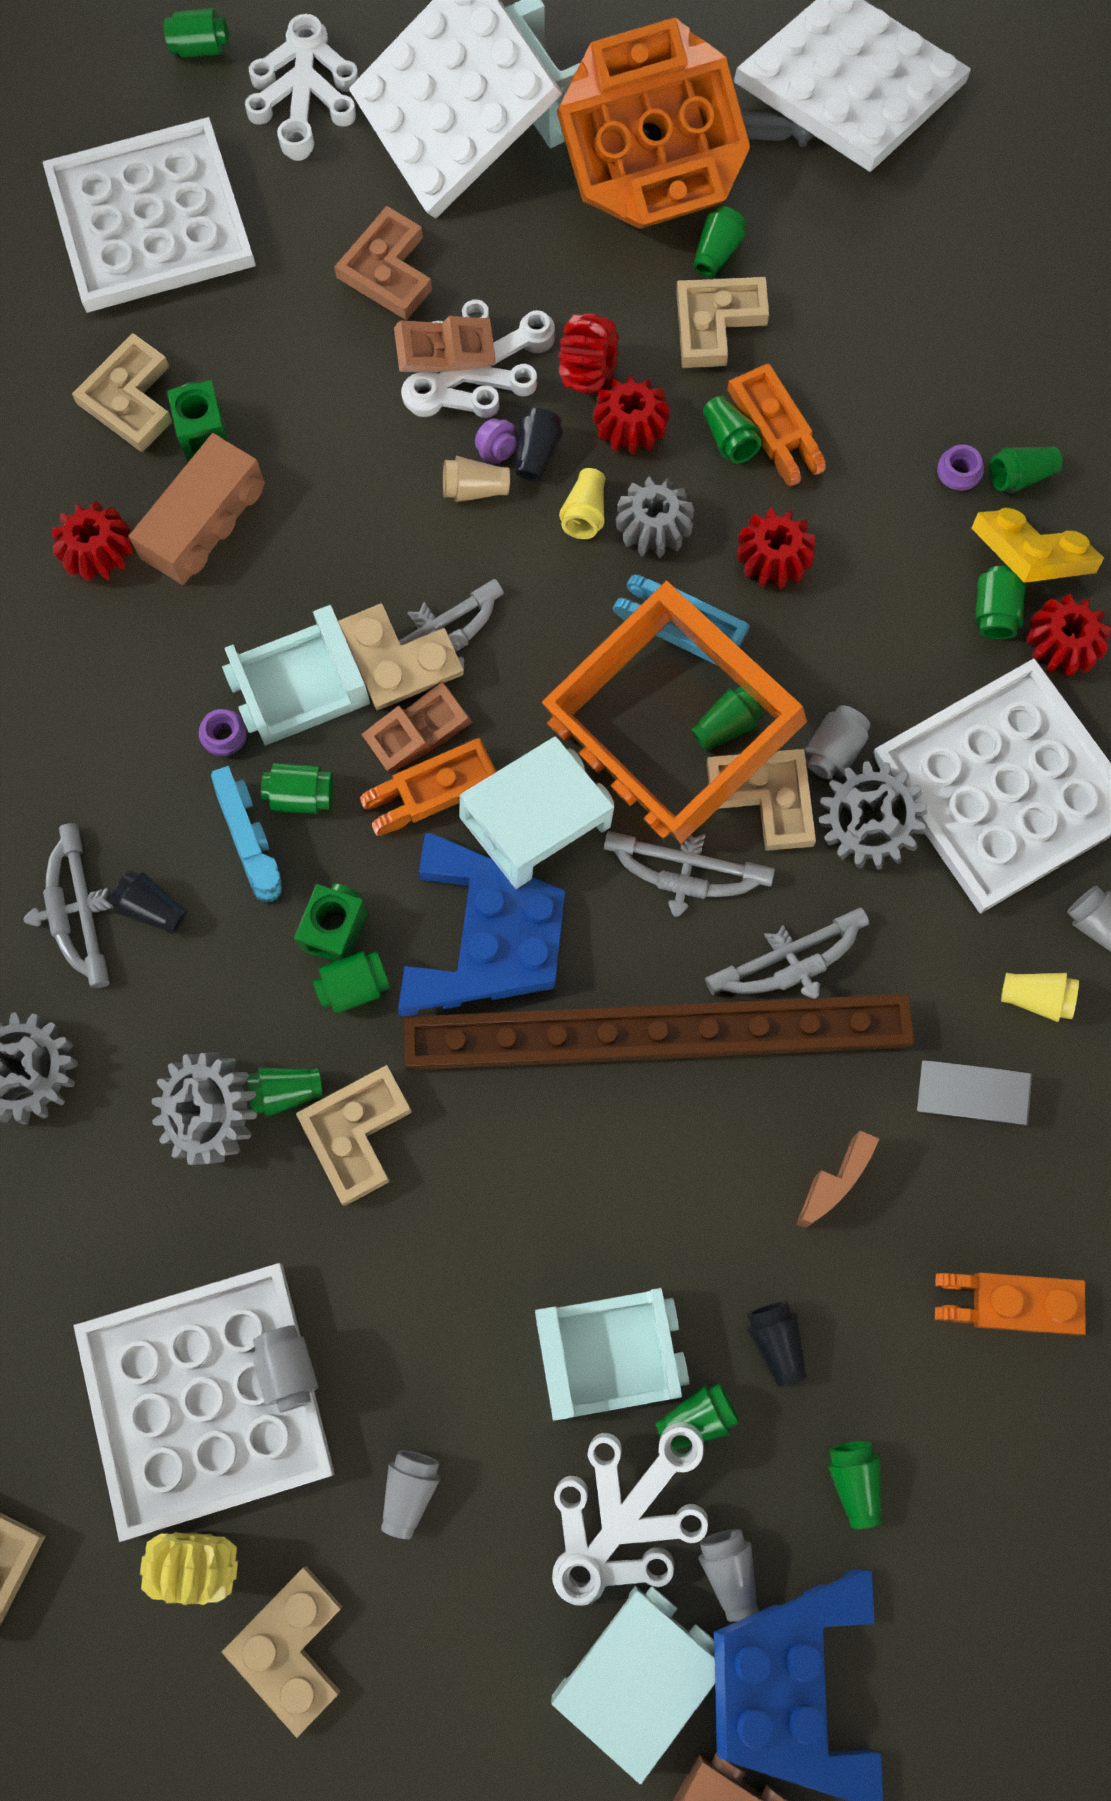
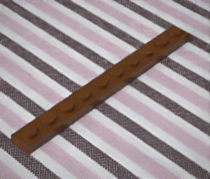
[404,994,914,1070]

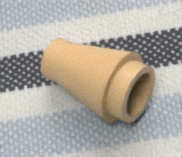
[443,456,510,503]

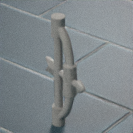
[399,579,504,672]
[24,823,115,989]
[604,831,775,917]
[705,907,869,999]

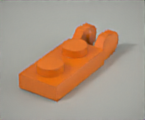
[727,363,826,487]
[360,738,497,836]
[935,1273,1086,1336]

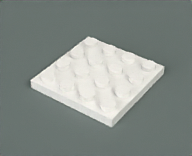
[349,0,563,219]
[734,0,971,172]
[43,117,256,313]
[872,659,1111,914]
[73,1263,335,1542]

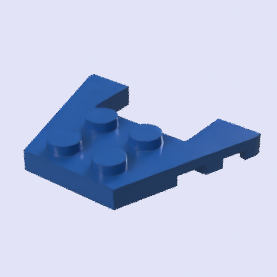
[398,833,565,1016]
[714,1569,883,1801]

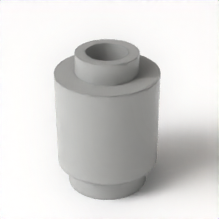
[804,705,871,779]
[251,1325,319,1413]

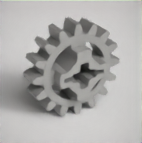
[819,761,928,870]
[0,1012,78,1125]
[152,1052,257,1165]

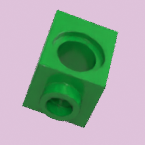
[167,380,229,461]
[294,883,369,962]

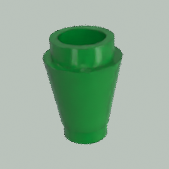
[692,206,747,278]
[703,396,762,464]
[989,446,1062,494]
[691,686,764,752]
[247,1067,322,1118]
[655,1383,740,1450]
[826,1441,883,1529]

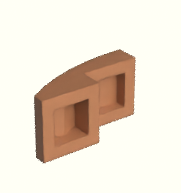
[394,316,496,372]
[361,682,473,773]
[796,1131,879,1229]

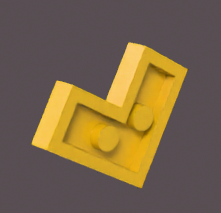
[972,508,1104,583]

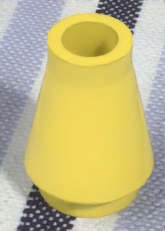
[559,468,606,539]
[1001,972,1079,1022]

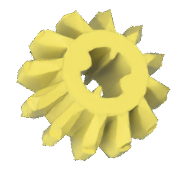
[140,1532,238,1606]

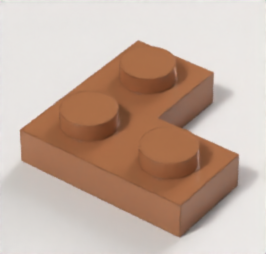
[334,206,432,321]

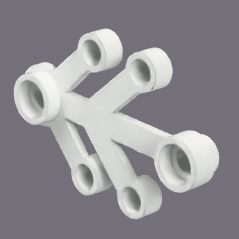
[245,14,359,161]
[401,300,555,418]
[552,1422,708,1606]

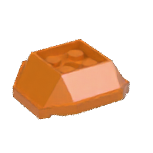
[557,17,750,229]

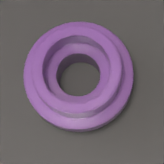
[475,418,517,464]
[937,445,984,491]
[199,709,247,756]

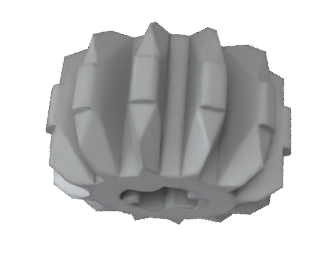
[616,475,694,559]

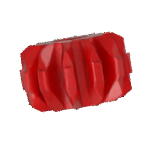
[558,313,620,394]
[593,373,670,456]
[51,500,133,583]
[736,507,816,591]
[1026,593,1111,678]

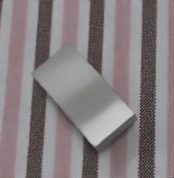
[917,1060,1033,1125]

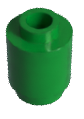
[164,8,230,58]
[975,566,1026,640]
[261,763,334,814]
[313,951,391,1014]

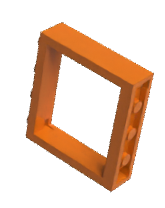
[542,580,807,844]

